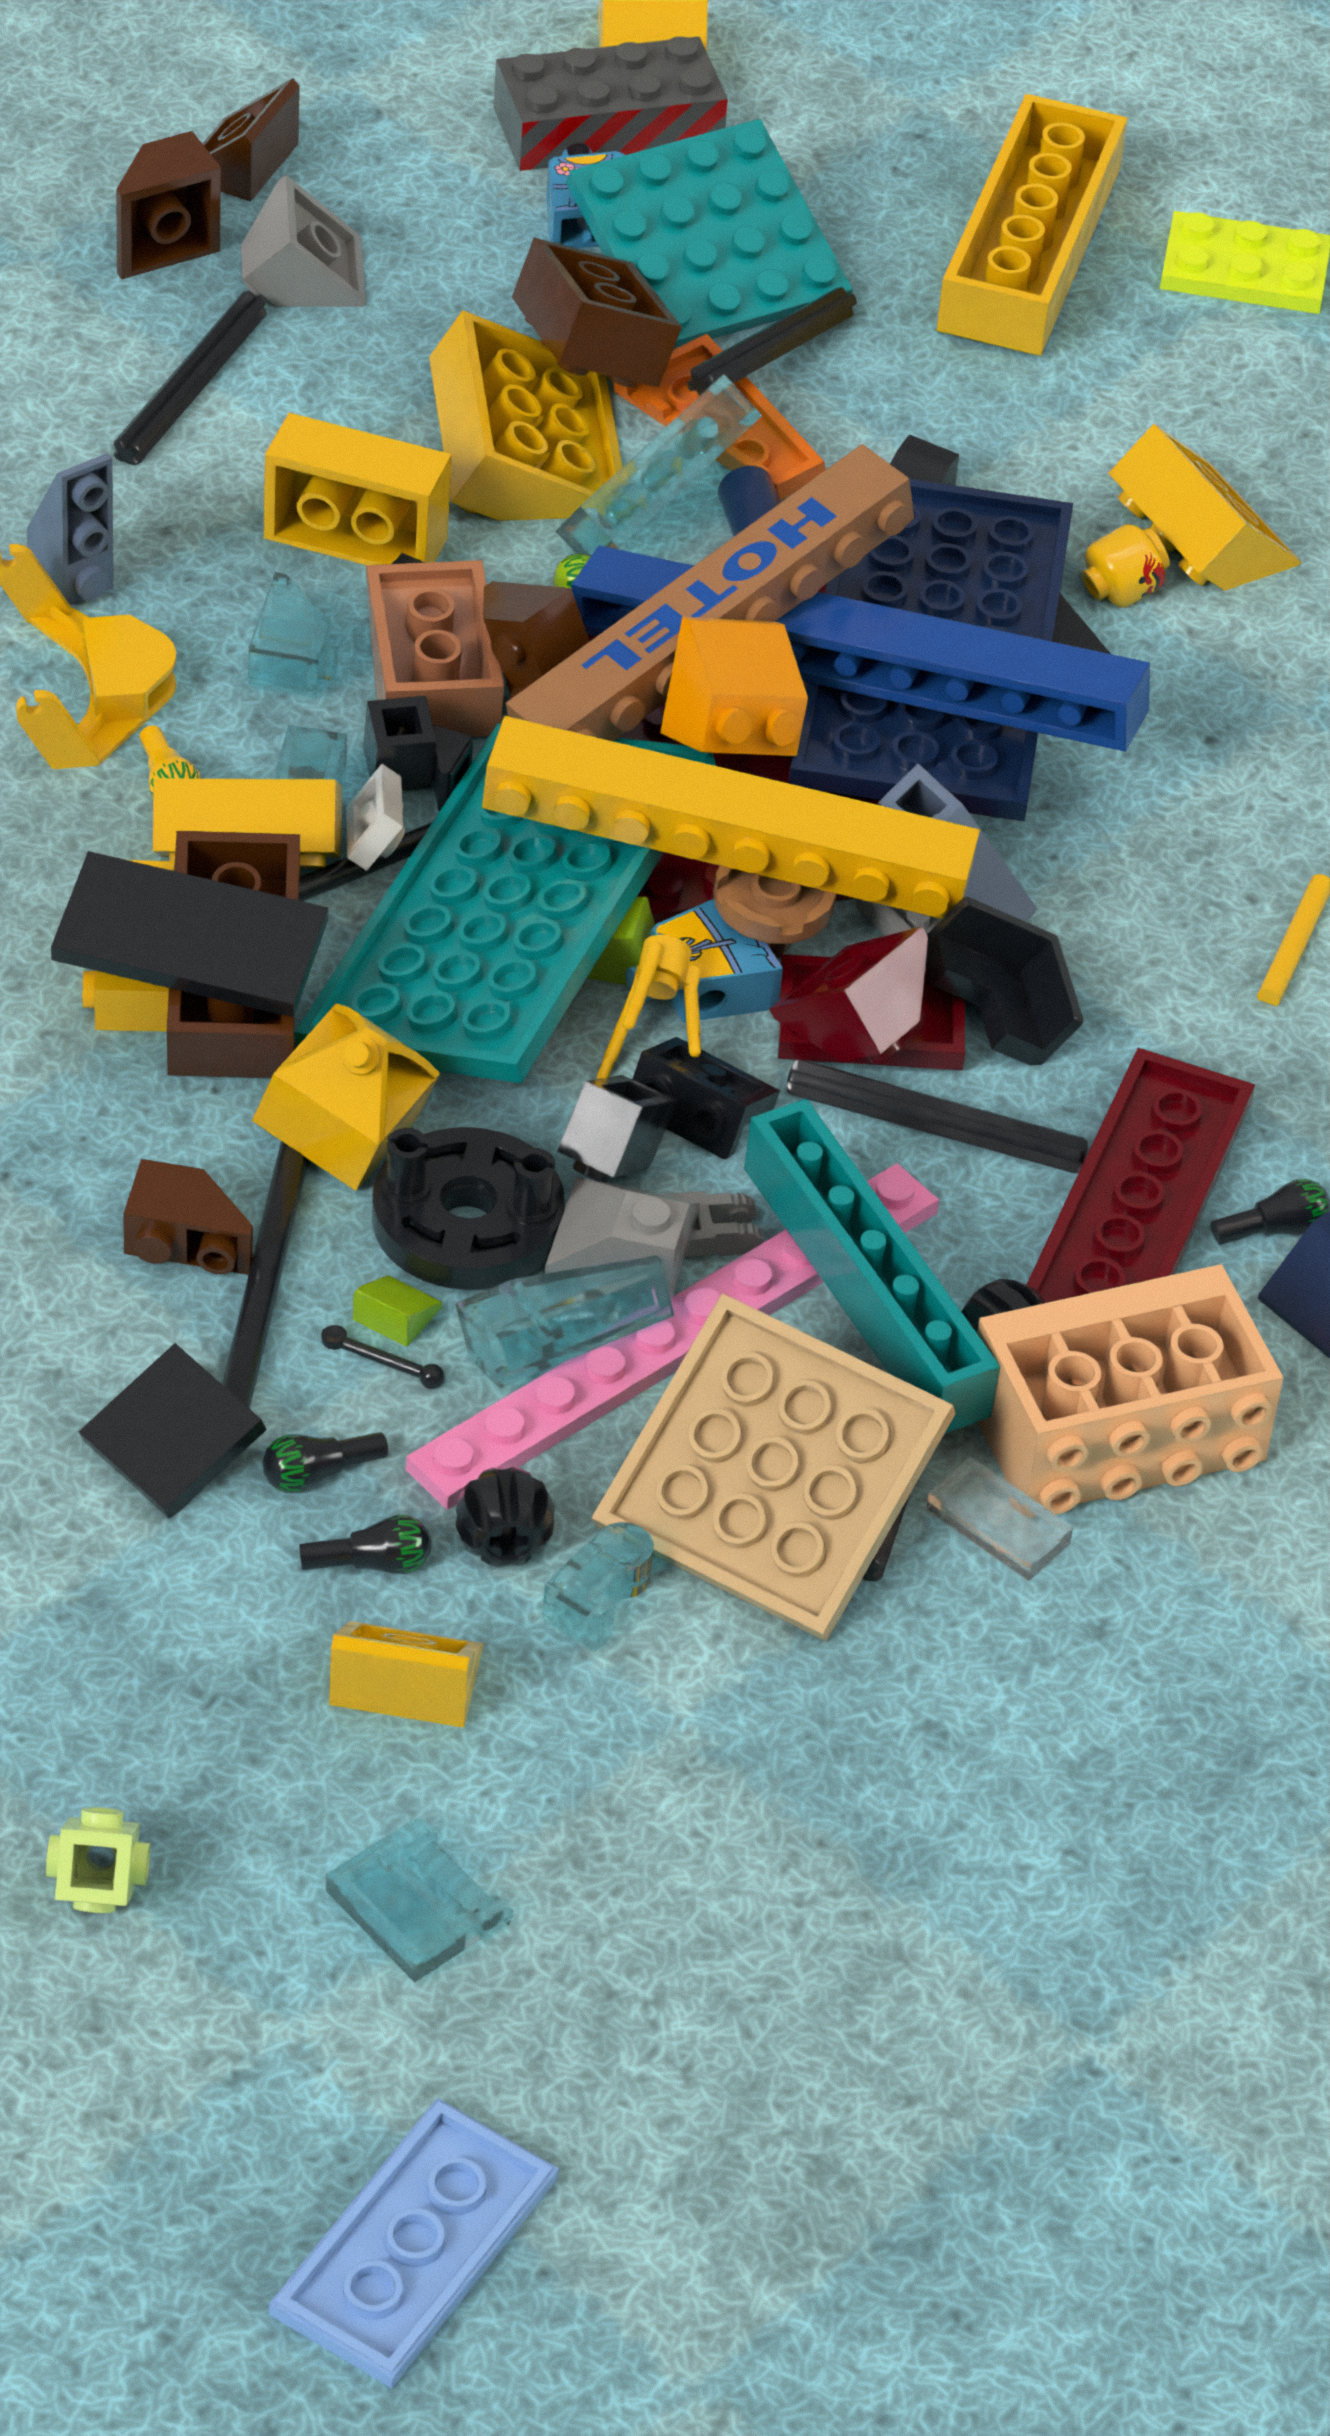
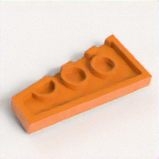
[613,334,825,500]

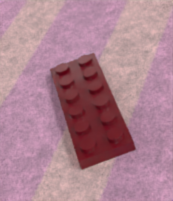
[1026,1048,1255,1303]

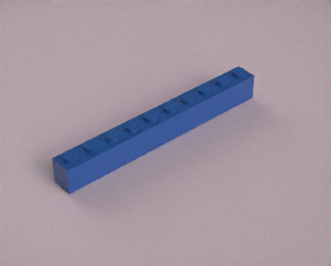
[571,545,1150,752]

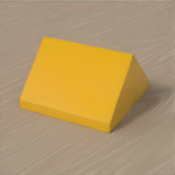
[329,1621,484,1728]

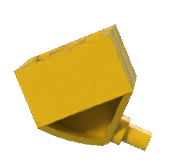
[252,1003,440,1191]

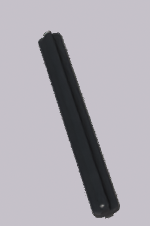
[687,287,857,399]
[114,290,267,465]
[787,1059,1088,1173]

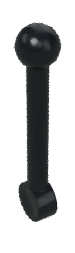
[321,1325,445,1389]

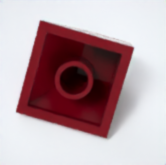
[769,926,928,1063]

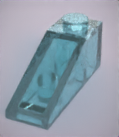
[455,1255,674,1389]

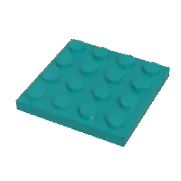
[566,119,853,350]

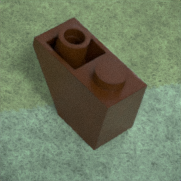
[123,1159,253,1275]

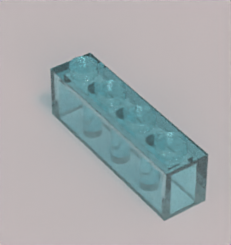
[556,374,762,556]

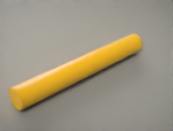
[1257,874,1330,1006]

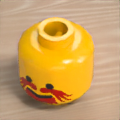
[1081,524,1170,608]

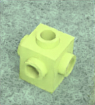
[46,1807,151,1913]

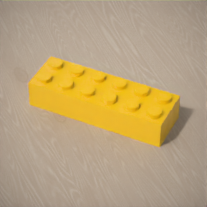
[936,94,1128,356]

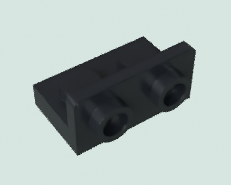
[632,1037,781,1159]

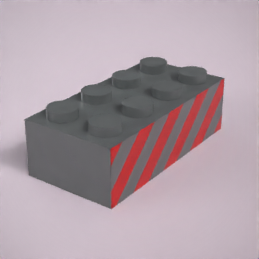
[494,36,728,171]

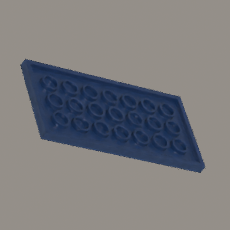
[789,479,1074,822]

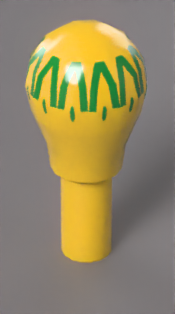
[139,725,201,798]

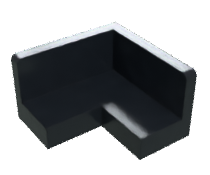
[926,897,1083,1066]

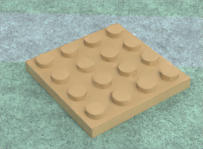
[592,1293,956,1642]

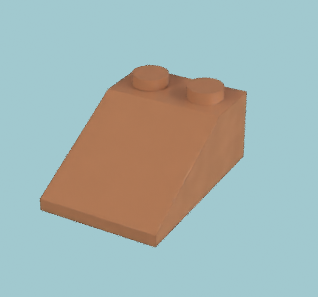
[366,560,504,737]

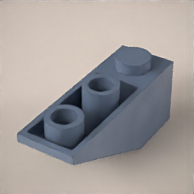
[27,453,114,605]
[877,764,1037,922]

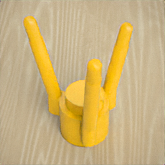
[597,935,702,1079]

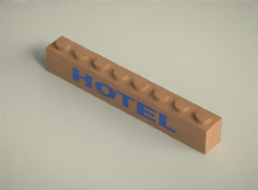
[506,444,914,741]

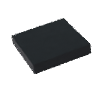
[79,1343,267,1518]

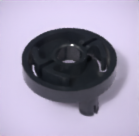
[372,1127,565,1290]

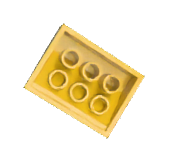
[429,310,631,521]

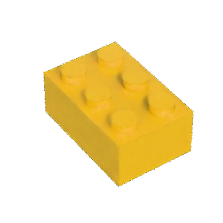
[264,413,452,565]

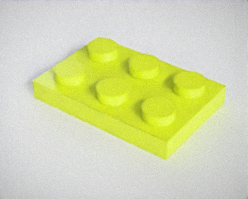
[1160,211,1330,314]

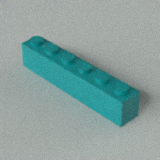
[744,1098,1000,1434]

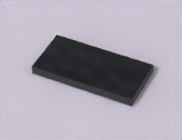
[51,851,328,1018]

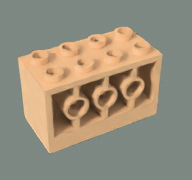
[977,1264,1284,1516]

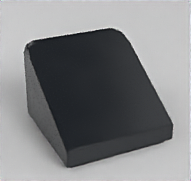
[432,725,473,811]

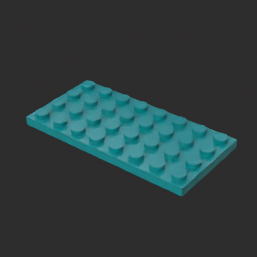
[294,723,716,1083]

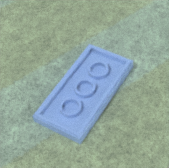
[269,2098,559,2388]

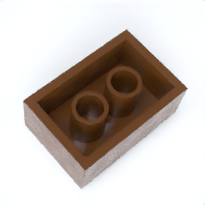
[511,237,682,388]

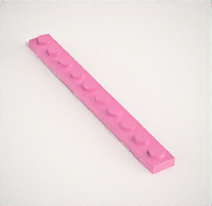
[405,1163,939,1510]

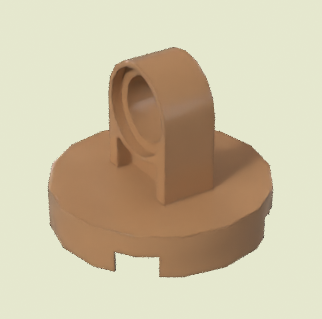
[713,866,837,959]

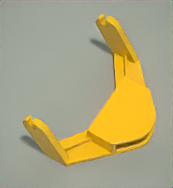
[0,544,176,769]

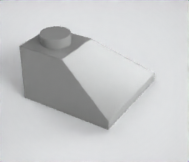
[241,175,366,307]
[545,1176,700,1302]

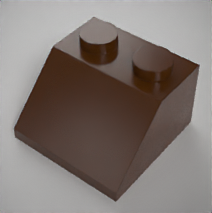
[116,131,221,279]
[483,581,590,699]

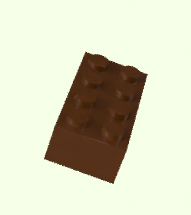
[167,831,300,1078]

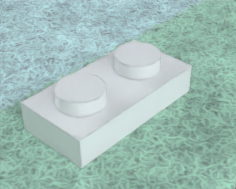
[346,764,405,871]

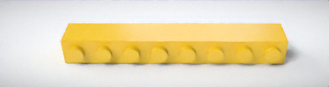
[482,716,980,919]

